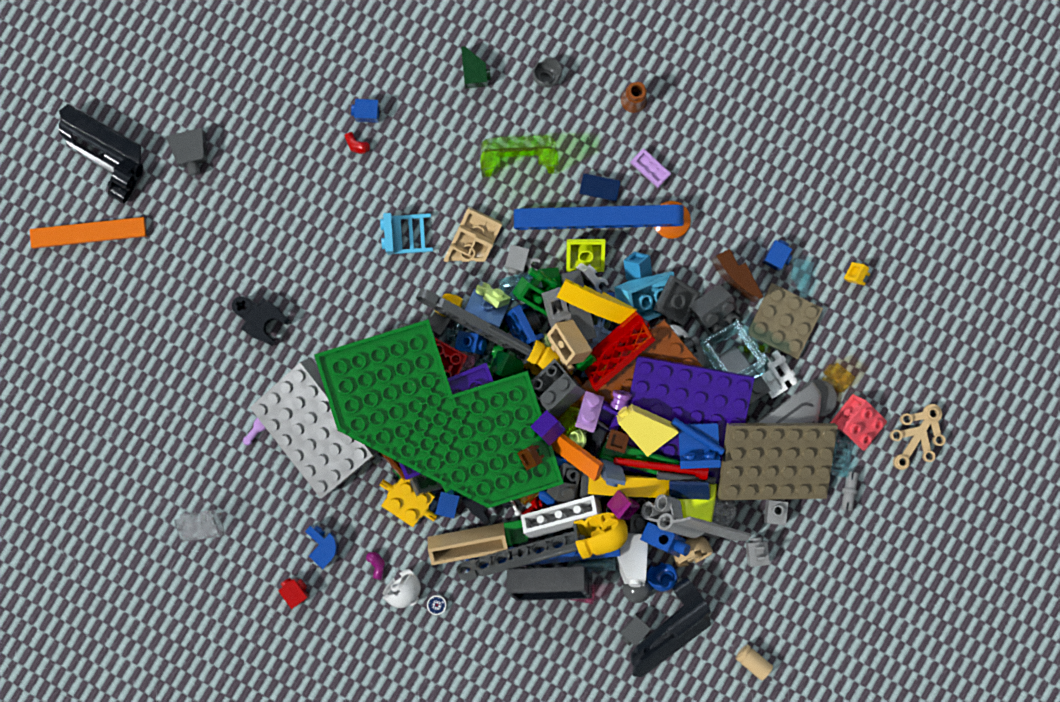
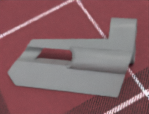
[641,494,751,541]

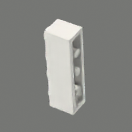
[521,495,603,539]

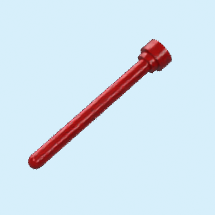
[613,457,709,480]

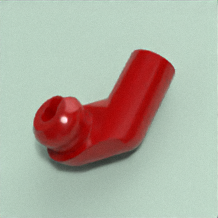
[344,132,370,154]

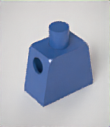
[640,522,691,558]

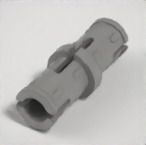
[841,471,859,512]

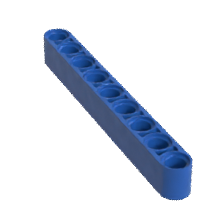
[513,205,684,230]

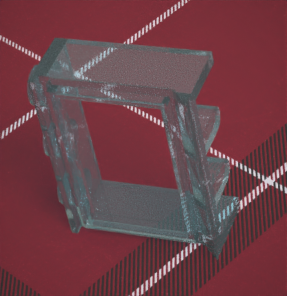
[699,320,769,378]

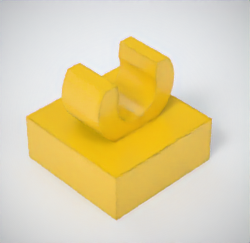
[843,262,870,285]

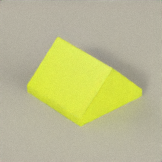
[566,239,606,272]

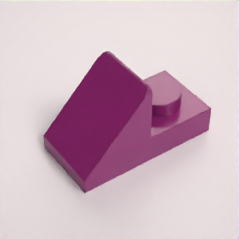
[607,490,641,521]

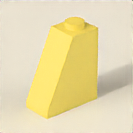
[616,404,679,457]

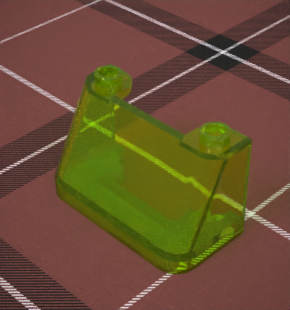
[480,135,559,177]

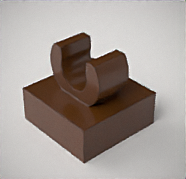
[605,428,630,453]
[517,445,544,470]

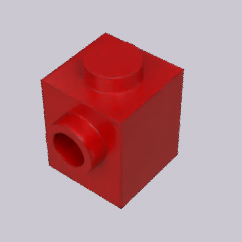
[278,577,310,610]

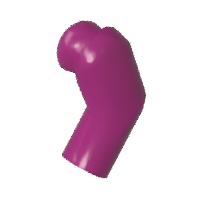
[366,552,385,580]

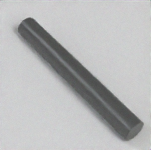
[656,472,716,485]

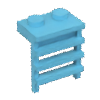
[380,213,433,255]

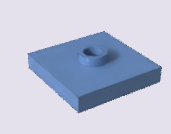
[465,289,510,328]

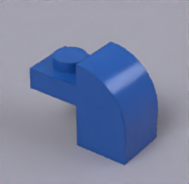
[305,525,338,569]

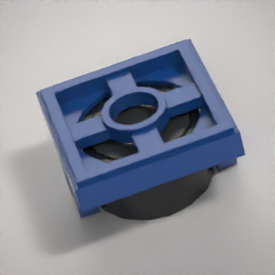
[504,303,544,345]

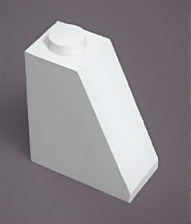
[614,533,648,587]

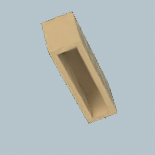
[428,523,508,565]

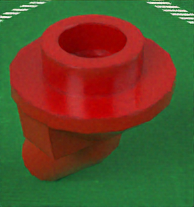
[521,496,548,515]

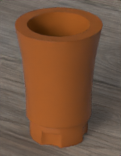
[621,82,647,113]

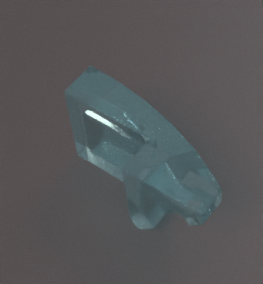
[790,258,814,298]

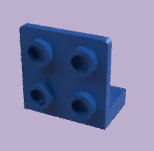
[679,423,721,469]

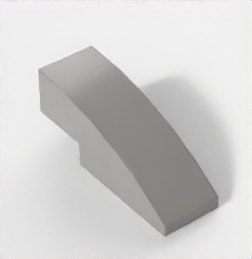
[542,287,572,328]

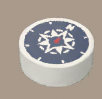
[427,595,447,615]

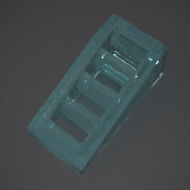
[830,436,853,478]

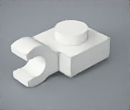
[576,263,608,293]

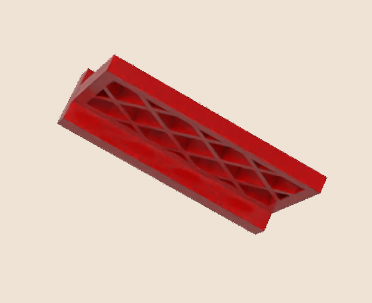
[585,311,656,392]

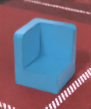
[623,251,652,281]

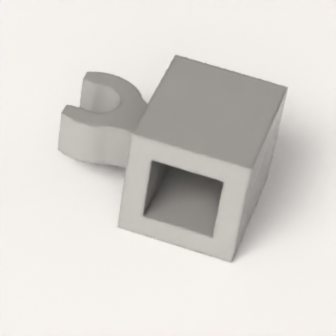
[505,244,540,275]
[745,537,770,567]

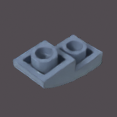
[599,458,626,487]

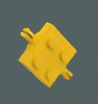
[379,478,437,527]

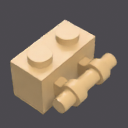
[547,320,593,372]

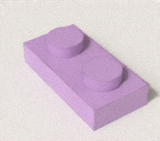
[575,391,604,433]

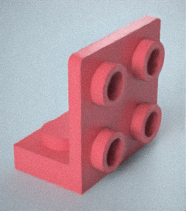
[830,394,887,451]

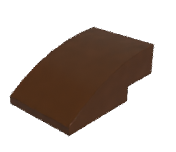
[711,249,763,302]

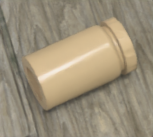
[735,644,773,681]

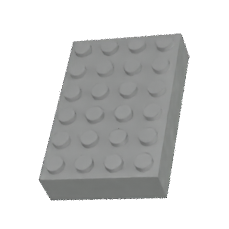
[250,358,379,499]

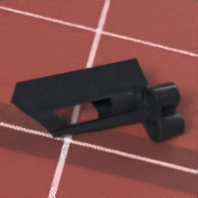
[59,104,143,204]
[630,576,711,677]

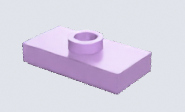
[630,148,671,188]

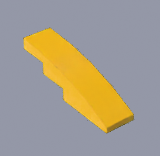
[557,278,637,324]
[588,474,669,498]

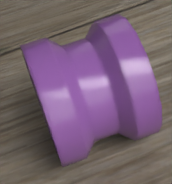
[610,390,632,410]

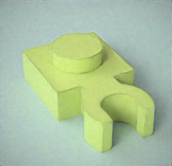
[475,282,511,308]

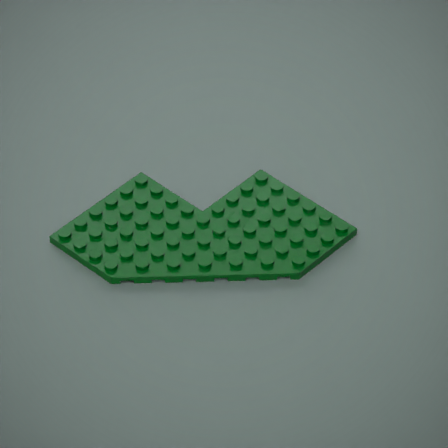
[314,319,564,508]

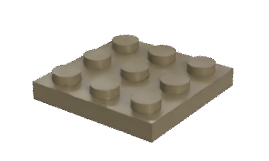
[746,283,823,360]

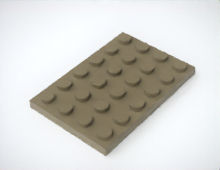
[717,423,838,500]

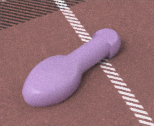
[243,417,266,446]

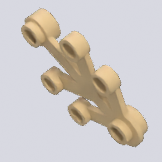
[890,404,946,470]

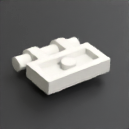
[753,350,798,399]

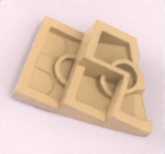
[443,207,503,262]

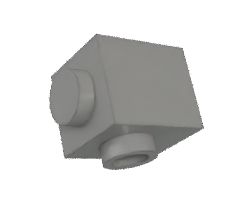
[764,499,788,525]

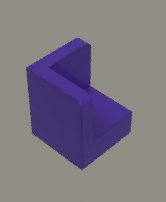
[598,400,620,430]
[531,410,566,446]

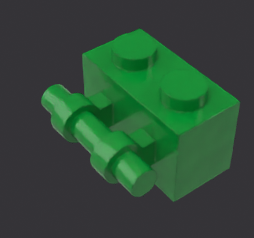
[512,267,562,316]

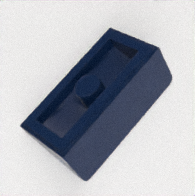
[579,173,621,202]
[669,481,711,500]

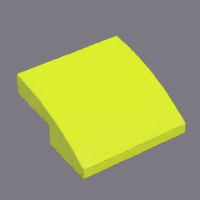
[678,484,718,522]

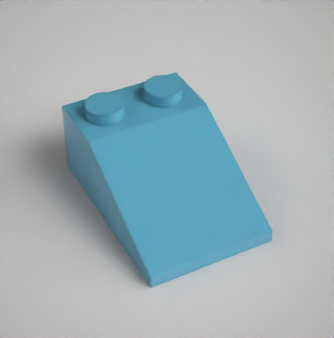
[614,271,674,321]

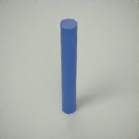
[671,418,725,456]

